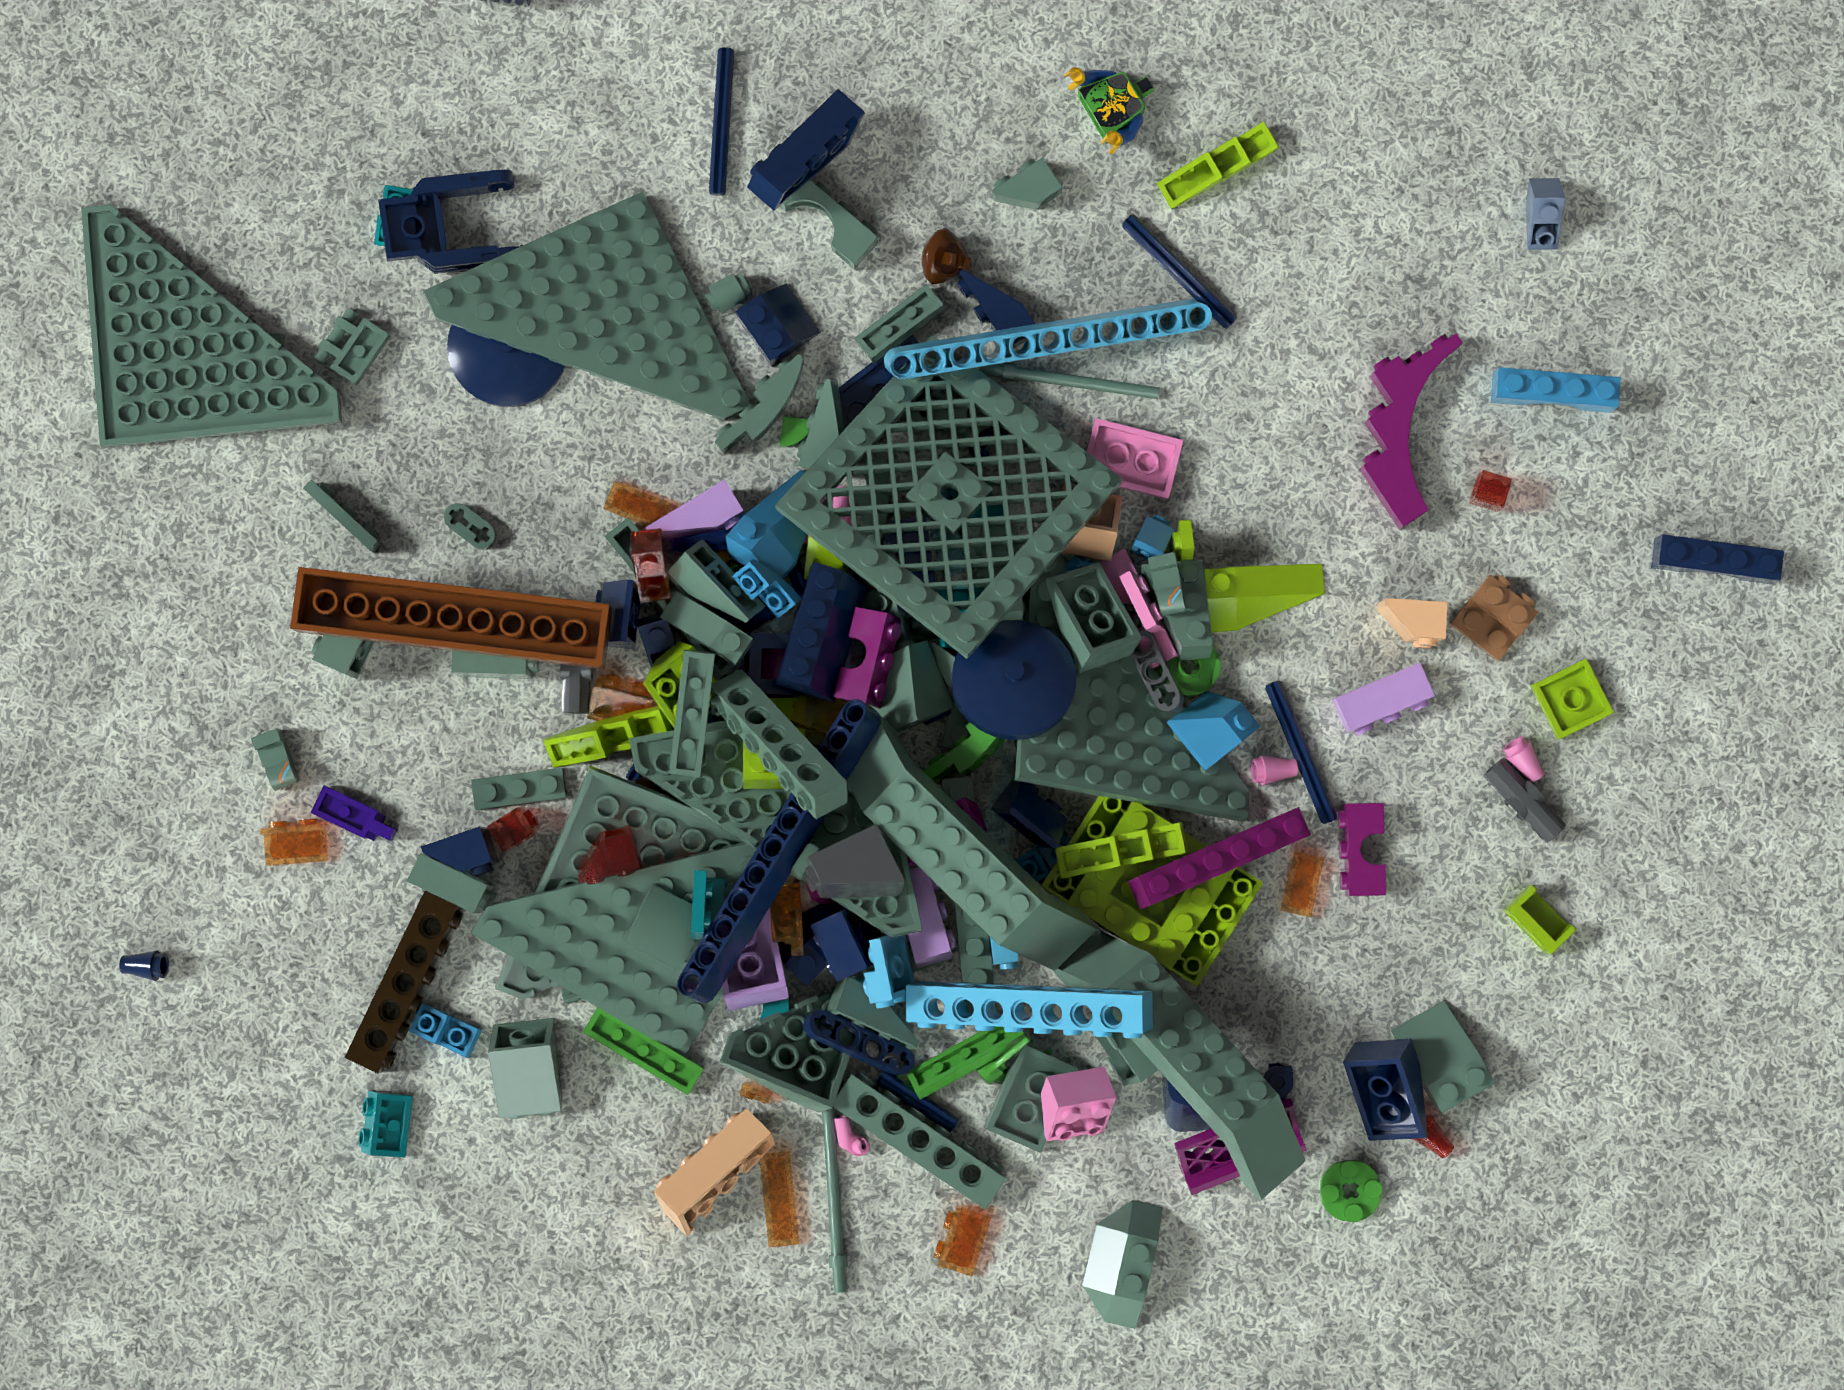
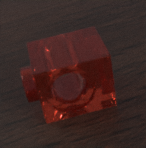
[1469,470,1512,512]
[487,807,538,853]

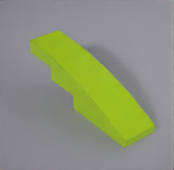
[1156,121,1280,209]
[543,706,672,768]
[1055,822,1188,879]

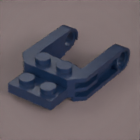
[378,169,523,274]

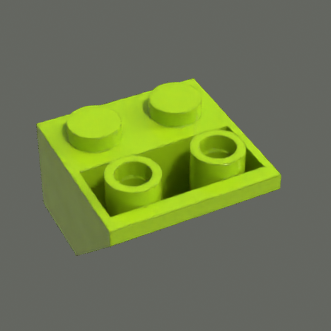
[643,641,717,729]

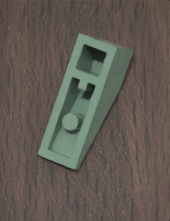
[668,539,765,623]
[660,591,754,668]
[826,976,919,1050]

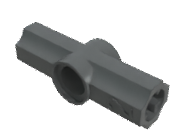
[560,664,593,714]
[1483,757,1566,843]

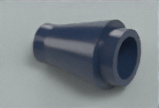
[119,950,169,981]

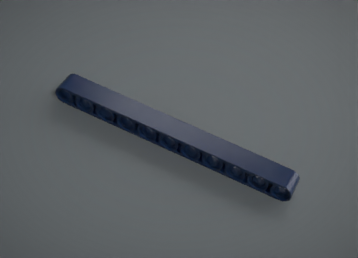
[677,699,881,1003]

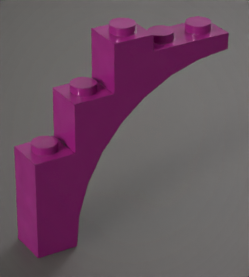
[1359,333,1463,530]

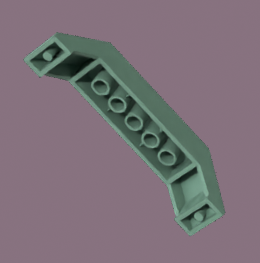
[844,715,1098,971]
[1053,930,1306,1201]

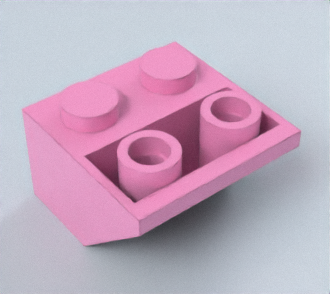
[1041,1067,1116,1141]

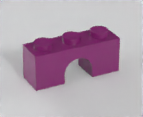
[834,607,901,709]
[1338,803,1386,896]

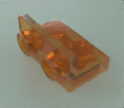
[587,674,654,721]
[260,819,328,866]
[770,883,804,956]
[933,1205,991,1277]

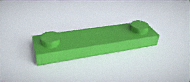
[583,1007,705,1095]
[907,1026,1027,1100]

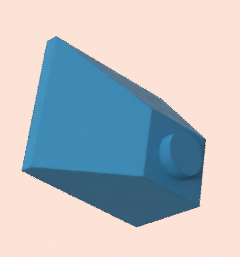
[1167,691,1261,770]

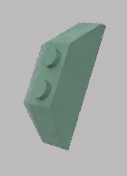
[1082,1200,1163,1329]

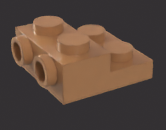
[1450,574,1538,661]

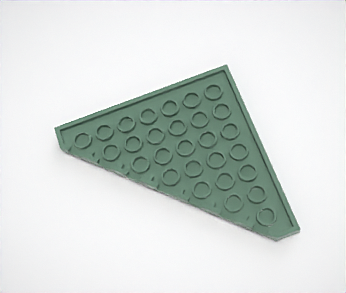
[423,191,750,421]
[81,204,342,448]
[1015,553,1249,822]
[629,699,922,938]
[495,766,806,1000]
[471,842,795,1056]

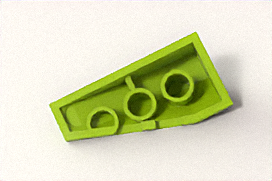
[1204,564,1325,633]

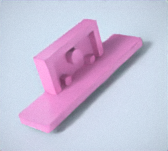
[1100,549,1178,669]

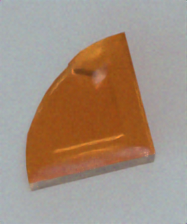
[739,1082,773,1104]

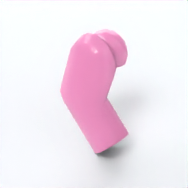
[834,1116,870,1156]

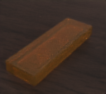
[760,1151,800,1248]

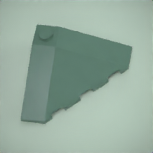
[720,987,852,1113]

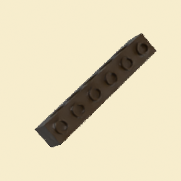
[344,890,464,1074]

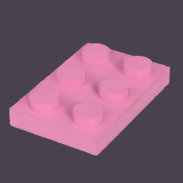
[1087,418,1183,500]

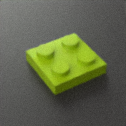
[1530,658,1614,740]

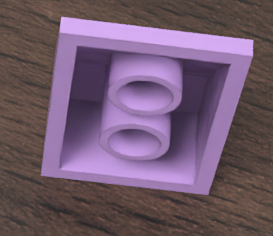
[645,479,745,543]
[722,905,789,1011]

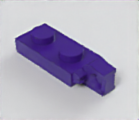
[310,785,398,841]

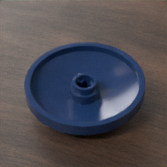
[447,325,566,407]
[952,620,1076,740]

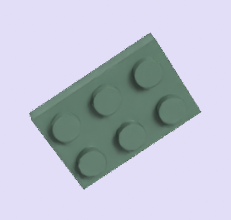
[984,1045,1078,1153]

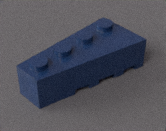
[747,89,865,211]

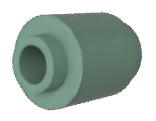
[705,273,752,314]

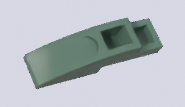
[715,354,804,454]

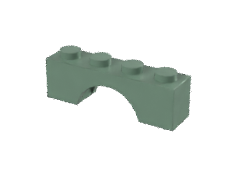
[779,180,878,270]

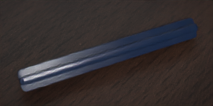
[709,47,734,196]
[1122,214,1237,329]
[1265,680,1337,824]

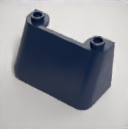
[1162,1062,1293,1132]

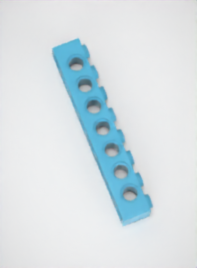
[906,981,1153,1038]

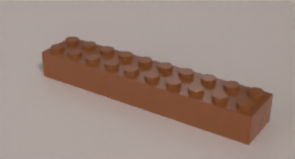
[290,567,613,669]

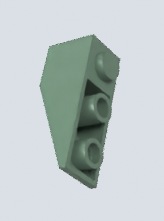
[797,378,845,469]

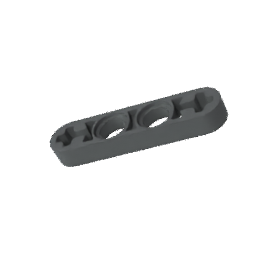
[1123,603,1184,713]

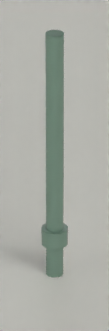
[979,362,1160,399]
[822,1107,848,1293]

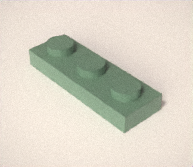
[854,284,946,364]
[303,480,382,553]
[471,768,567,810]

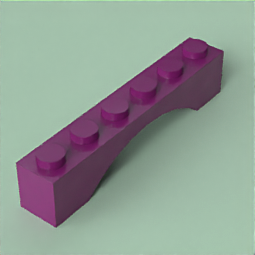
[1127,807,1311,909]

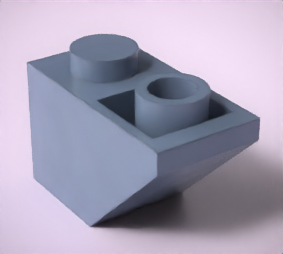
[1526,178,1565,250]

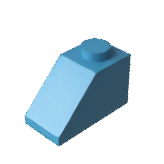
[1130,515,1174,560]

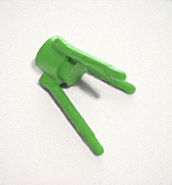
[977,1037,1053,1085]

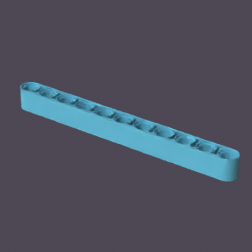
[884,299,1212,379]

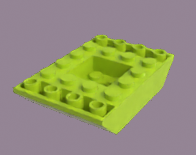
[1041,796,1263,987]

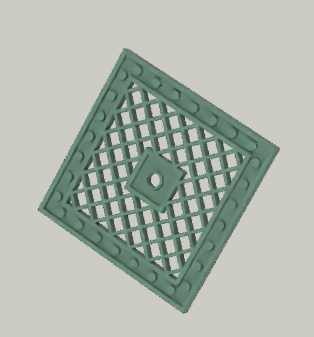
[775,335,1122,659]

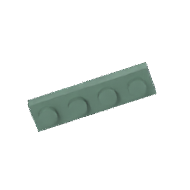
[669,649,715,777]

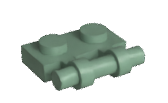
[314,308,391,386]

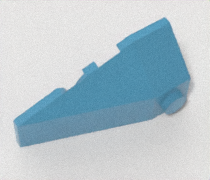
[726,470,808,579]

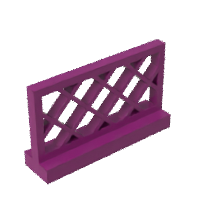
[1174,1098,1306,1195]

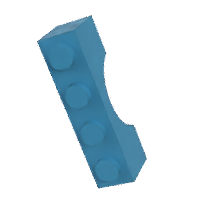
[1491,367,1621,413]

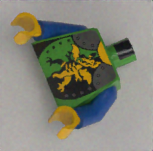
[1063,67,1154,155]

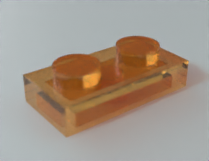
[603,481,671,527]
[1280,851,1324,918]

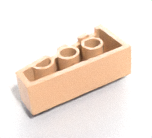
[654,1108,775,1237]

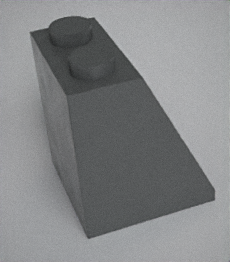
[804,824,905,898]

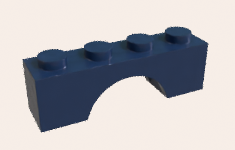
[1651,534,1784,585]

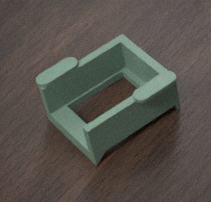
[1092,1031,1158,1086]

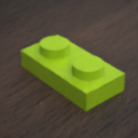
[1171,520,1195,561]

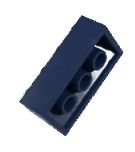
[775,562,868,703]

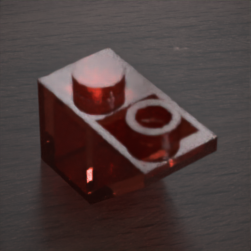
[631,528,671,603]
[577,825,640,885]

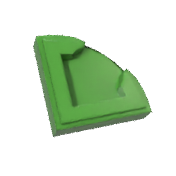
[780,416,809,448]

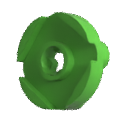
[1159,647,1221,697]
[1319,1160,1382,1223]

